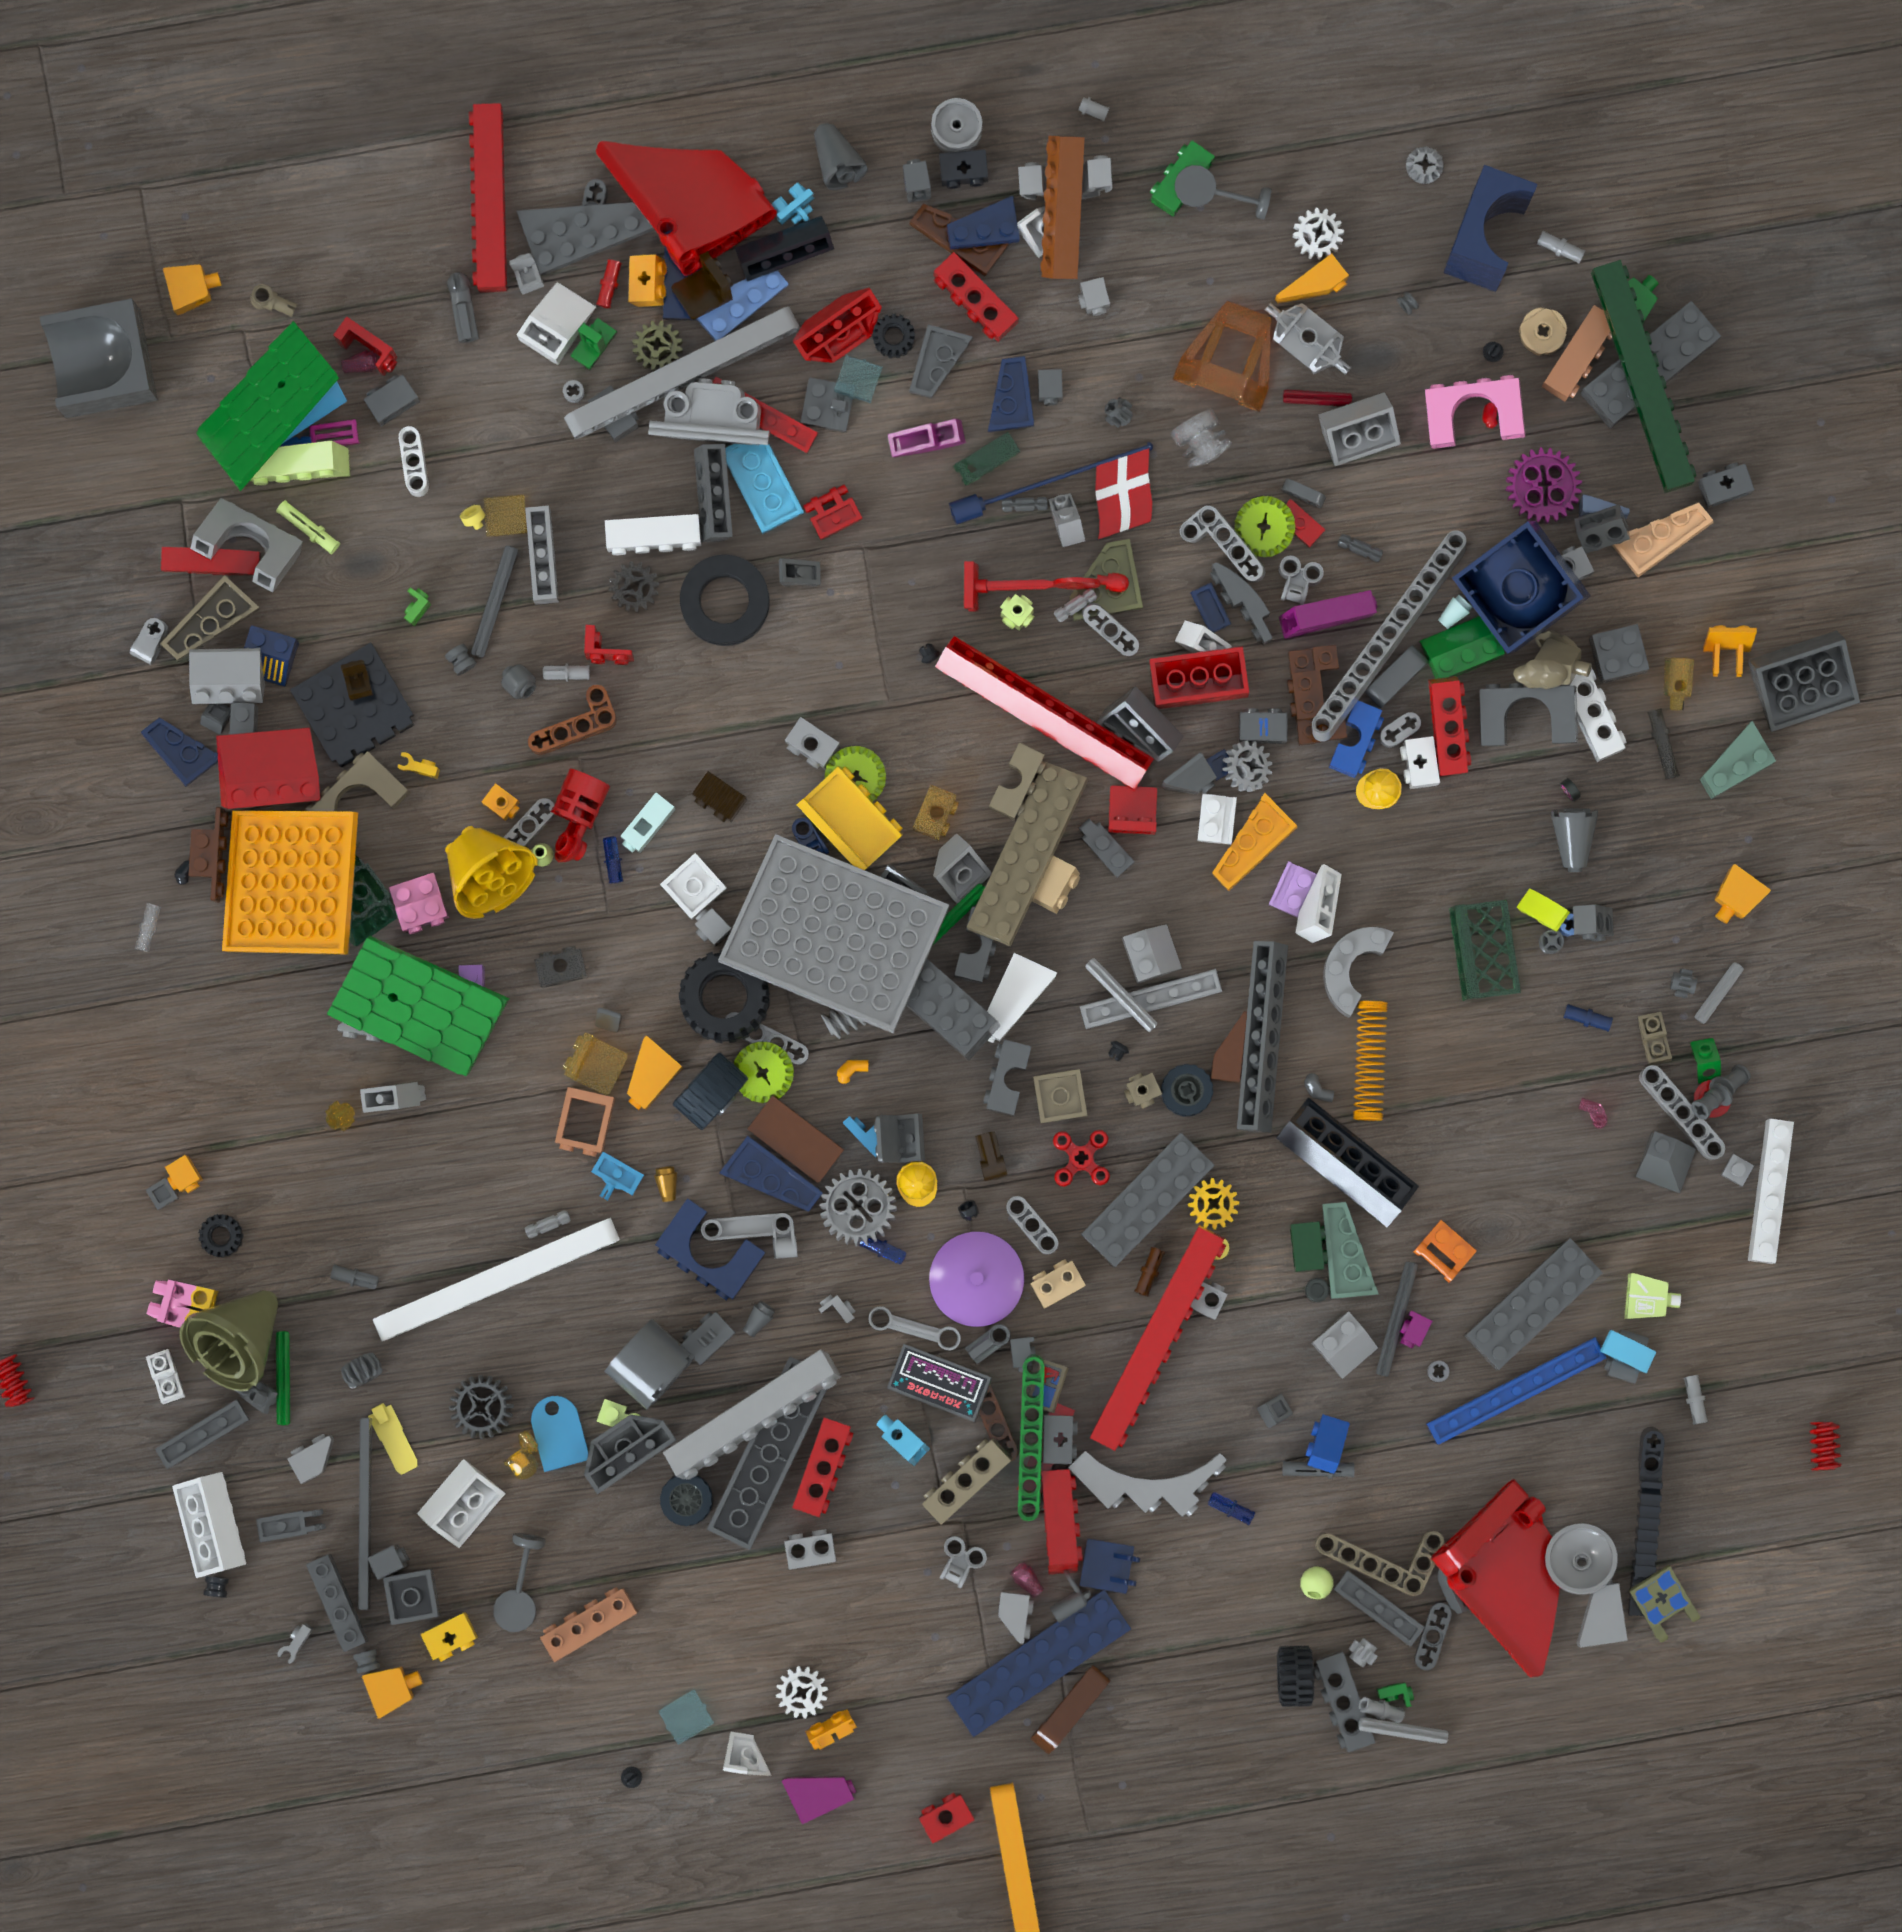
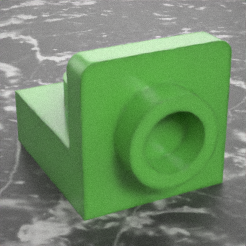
[404,588,431,627]

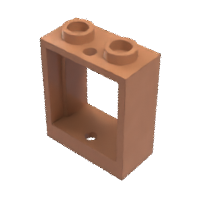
[555,1087,615,1157]

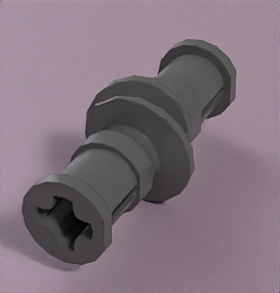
[1691,1064,1751,1120]

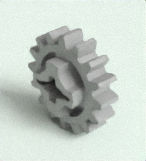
[1222,740,1272,792]

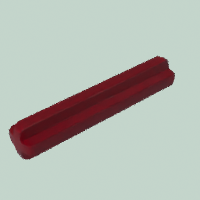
[1283,390,1352,406]

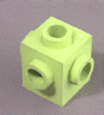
[1000,594,1035,630]

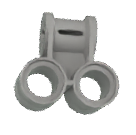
[1279,555,1324,605]
[940,1536,987,1589]

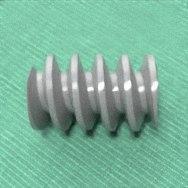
[821,1010,867,1039]

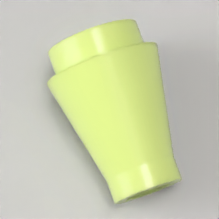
[531,843,554,867]

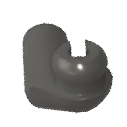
[1304,1073,1334,1103]

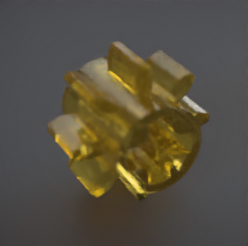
[325,1101,355,1131]

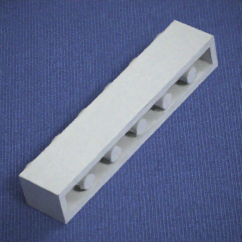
[1748,1119,1794,1264]

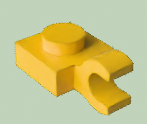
[397,752,440,779]

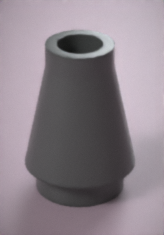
[743,1301,775,1337]

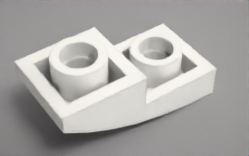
[146,1349,185,1405]

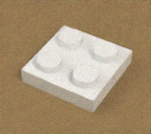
[660,853,727,920]

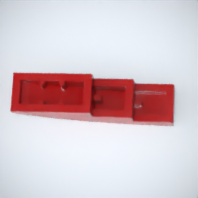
[161,547,260,575]

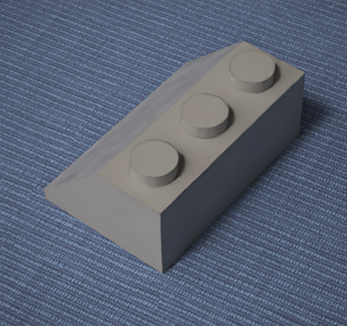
[1319,392,1401,466]
[189,648,265,704]

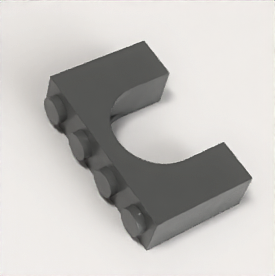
[1480,683,1578,746]

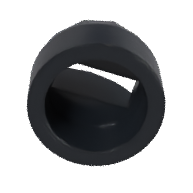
[958,1200,979,1221]

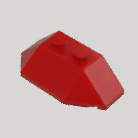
[793,288,882,363]

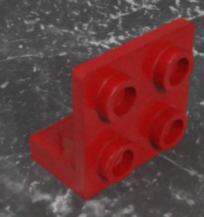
[584,625,634,665]
[1108,785,1157,835]

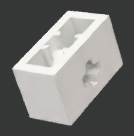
[1400,736,1440,789]

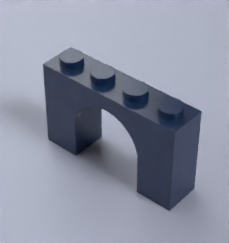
[655,1198,766,1301]

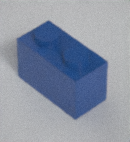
[1305,1414,1350,1474]

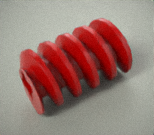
[0,1354,35,1407]
[1809,1422,1842,1470]

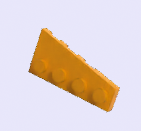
[1212,793,1297,891]

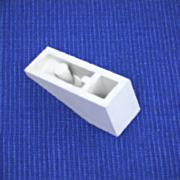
[1296,864,1341,943]

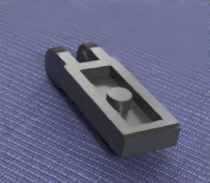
[256,1509,326,1542]

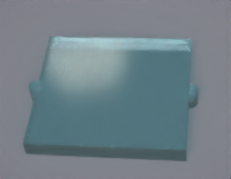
[834,356,882,403]
[658,1689,714,1745]

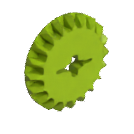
[1235,496,1295,557]
[825,746,886,802]
[734,1041,794,1103]

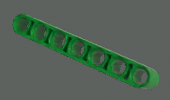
[1018,1354,1045,1521]

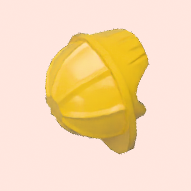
[1356,768,1402,809]
[896,1162,937,1207]

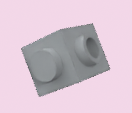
[1078,277,1110,316]
[695,908,732,947]

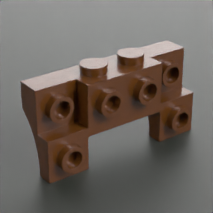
[1287,645,1347,746]

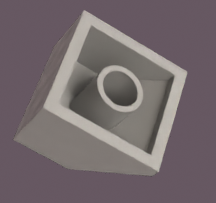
[1122,924,1182,984]
[1312,1311,1378,1379]

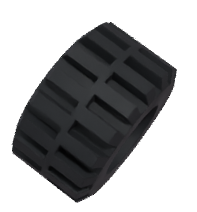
[1277,1645,1314,1707]

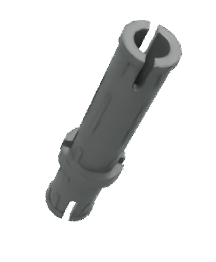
[1282,1461,1354,1479]

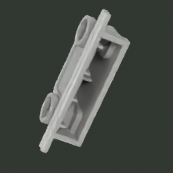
[648,378,770,446]

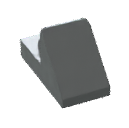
[779,558,821,587]

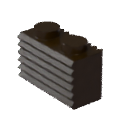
[692,771,747,822]

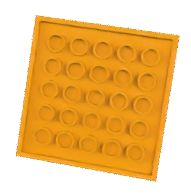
[222,811,358,955]

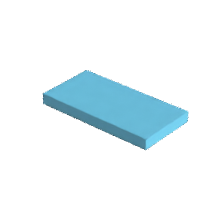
[725,444,804,534]

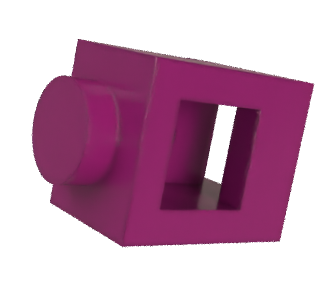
[1400,1311,1432,1349]

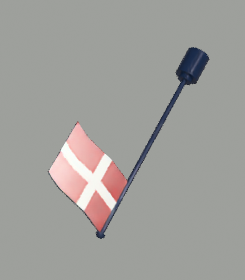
[949,442,1153,540]

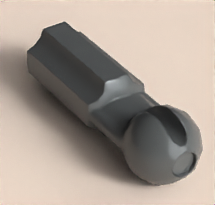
[447,272,479,343]

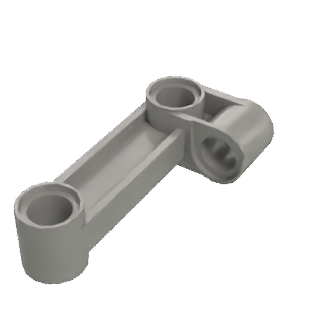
[701,1213,798,1259]

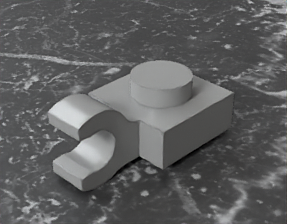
[277,1624,314,1664]

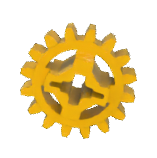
[1188,1178,1239,1230]

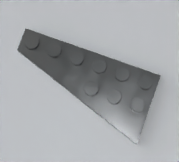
[517,202,655,276]

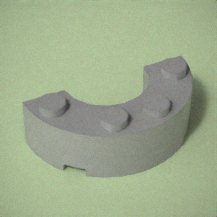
[1018,155,1113,201]
[1323,927,1394,1018]

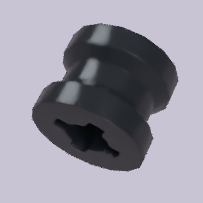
[203,1576,229,1598]

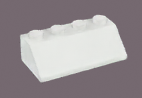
[172,1472,246,1578]

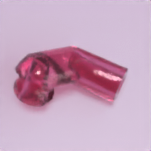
[1578,1098,1607,1129]

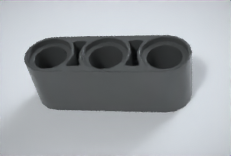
[1365,645,1429,708]

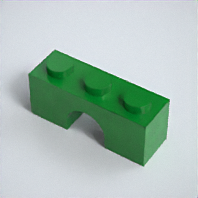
[1150,141,1215,218]

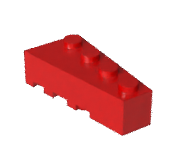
[1041,1469,1082,1575]

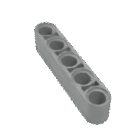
[1639,1065,1725,1160]

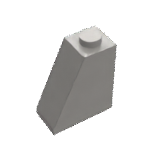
[1577,1579,1628,1647]

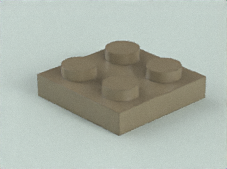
[1033,1069,1087,1124]

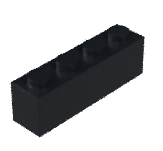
[735,216,834,282]

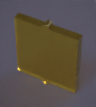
[483,495,527,537]

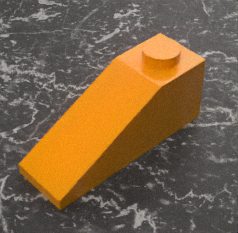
[1275,253,1349,304]

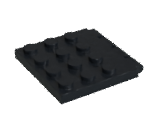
[290,643,414,768]

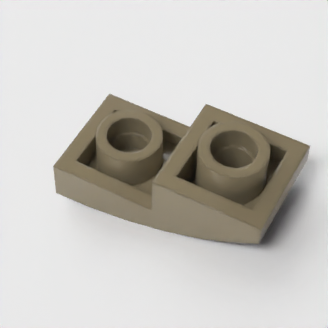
[1638,1012,1672,1066]

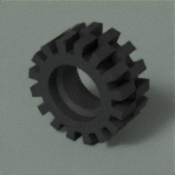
[873,313,915,358]
[198,1214,243,1257]

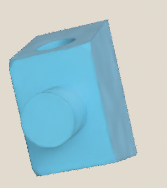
[876,1415,930,1466]

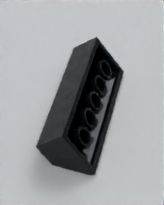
[1276,1097,1419,1227]

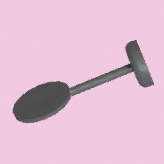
[1175,165,1272,220]
[493,1533,546,1632]

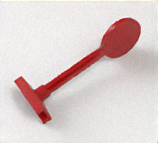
[964,561,1100,612]

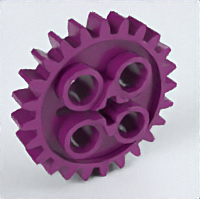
[1505,447,1582,524]

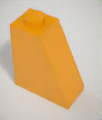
[627,1035,683,1110]

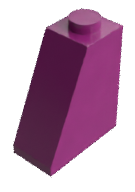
[782,1776,856,1824]

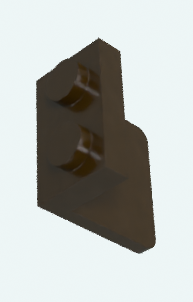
[671,251,733,319]

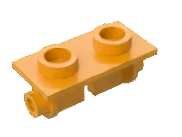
[805,1709,857,1750]

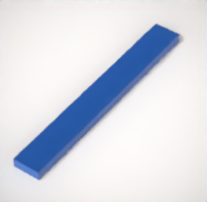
[1427,1337,1606,1445]

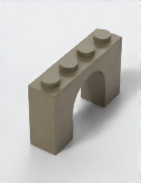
[304,751,410,848]

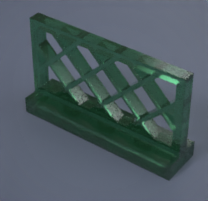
[1449,900,1521,1001]

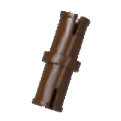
[1134,1247,1165,1297]

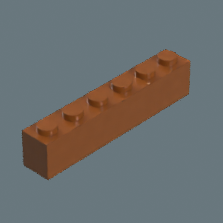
[1040,135,1085,279]

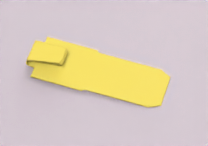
[368,1403,417,1475]

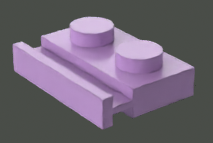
[1269,861,1317,918]

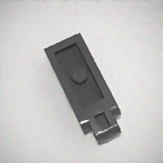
[1078,818,1135,878]

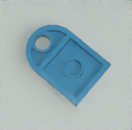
[531,1396,589,1472]

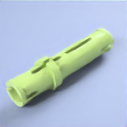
[276,500,340,554]

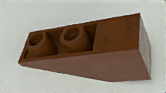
[1210,1011,1247,1083]

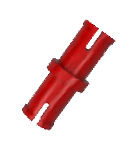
[596,259,622,309]

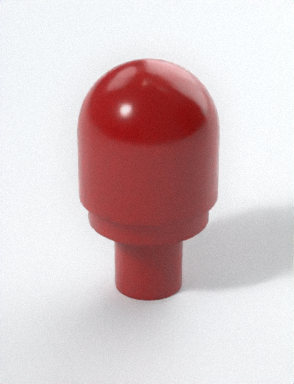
[1097,572,1129,593]

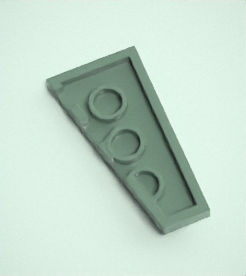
[1322,1202,1379,1299]

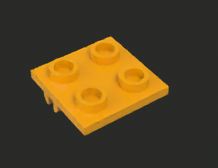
[1703,625,1757,677]

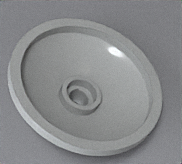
[1545,1524,1618,1595]

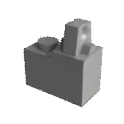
[360,1082,426,1113]

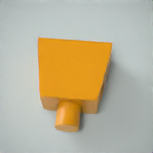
[163,265,222,315]
[1714,864,1771,924]
[362,1667,423,1719]

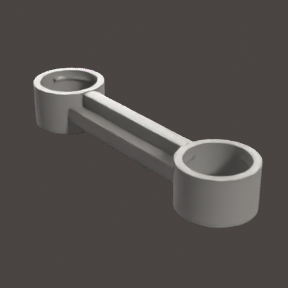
[868,1307,961,1351]

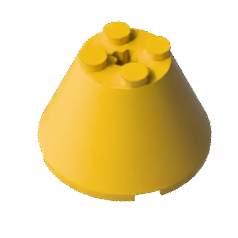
[445,826,538,919]

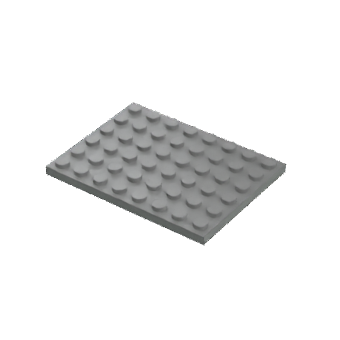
[718,834,949,1034]

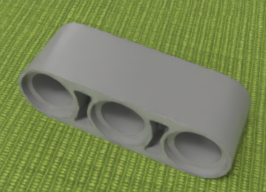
[1006,1196,1058,1255]

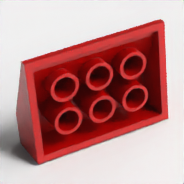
[216,727,320,809]

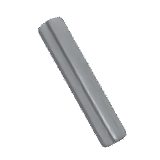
[1695,962,1744,1024]

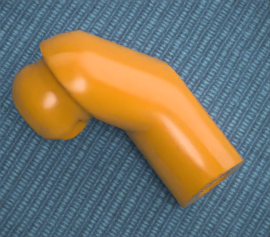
[836,1060,869,1084]

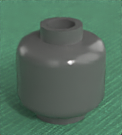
[501,664,536,699]

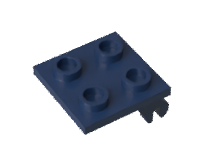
[1079,1539,1140,1594]

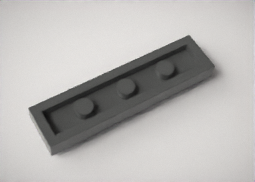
[155,1399,250,1469]
[1333,1570,1425,1647]

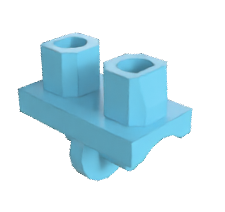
[772,183,814,225]

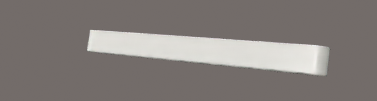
[373,1218,620,1342]

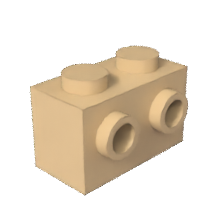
[1032,856,1080,914]
[1030,1259,1086,1309]

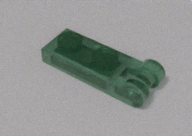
[953,432,1020,486]

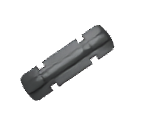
[1002,497,1048,512]
[1338,534,1383,562]

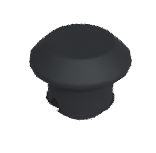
[1483,342,1504,362]
[919,643,940,664]
[1108,1041,1129,1061]
[621,1767,642,1788]

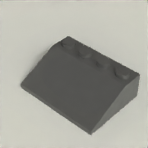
[1748,630,1860,732]

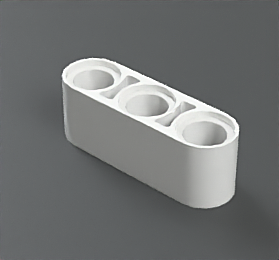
[399,426,429,497]

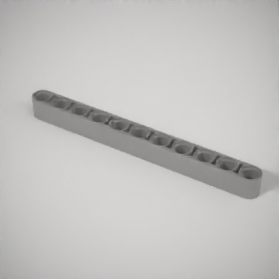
[564,307,800,439]
[1312,530,1466,742]

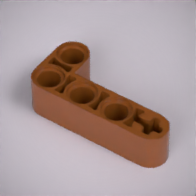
[528,685,617,755]

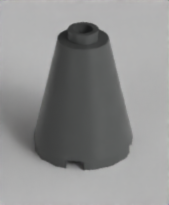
[814,123,868,190]
[1551,808,1598,872]

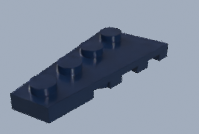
[719,1136,823,1212]

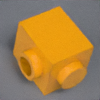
[482,783,520,821]
[165,1155,203,1193]

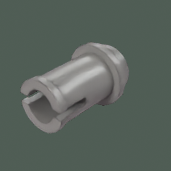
[1079,97,1109,121]

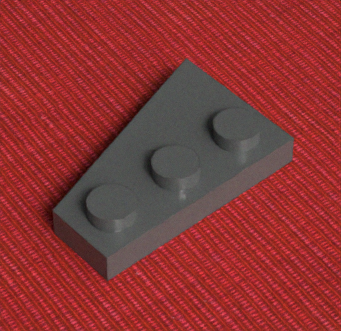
[909,324,973,399]

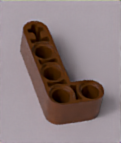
[1030,1665,1111,1754]

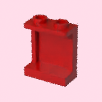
[333,317,398,376]

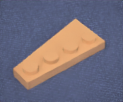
[1612,503,1713,577]

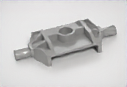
[1265,303,1351,375]

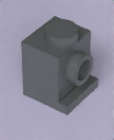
[1010,1337,1036,1372]

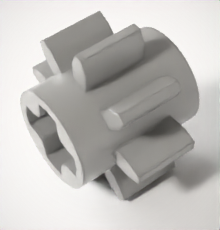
[1348,1638,1378,1668]

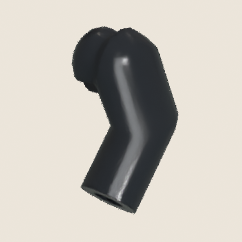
[174,860,189,885]

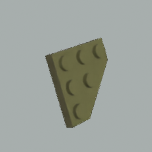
[1069,539,1143,621]

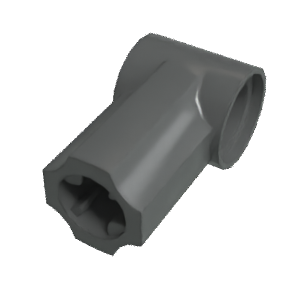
[965,1325,1011,1364]

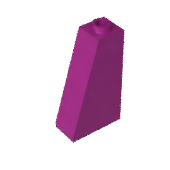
[1279,590,1377,639]

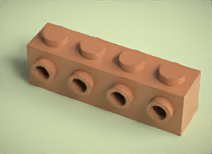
[1542,305,1612,402]
[540,1587,638,1662]

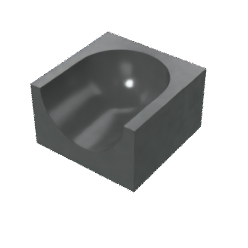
[40,298,158,419]

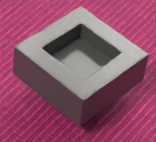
[146,1178,179,1210]

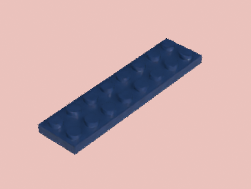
[947,1589,1131,1737]

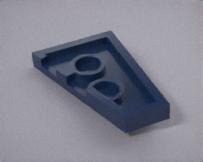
[141,717,218,787]

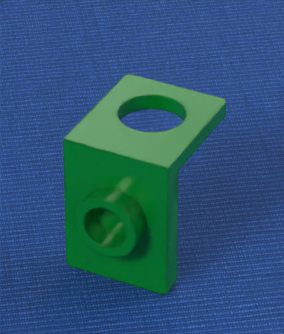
[1690,1038,1721,1084]

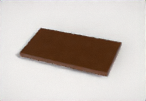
[748,1095,844,1184]

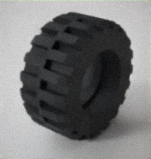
[679,950,770,1043]

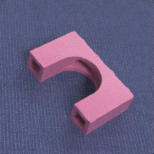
[1425,375,1526,449]

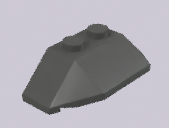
[584,1414,677,1494]

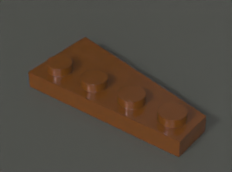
[909,204,1010,277]

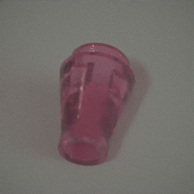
[341,349,377,374]
[1010,1562,1044,1598]

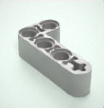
[1180,506,1265,582]

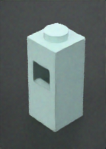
[621,793,675,853]

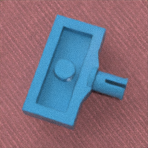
[591,1152,644,1201]

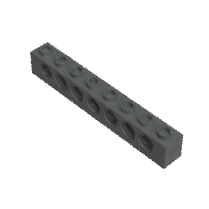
[1237,941,1288,1133]

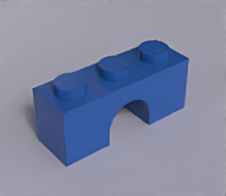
[1329,701,1384,778]

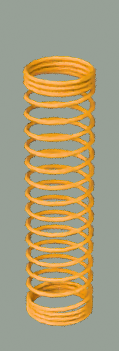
[1353,1001,1388,1121]

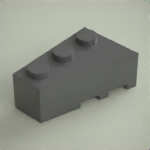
[1096,686,1184,762]

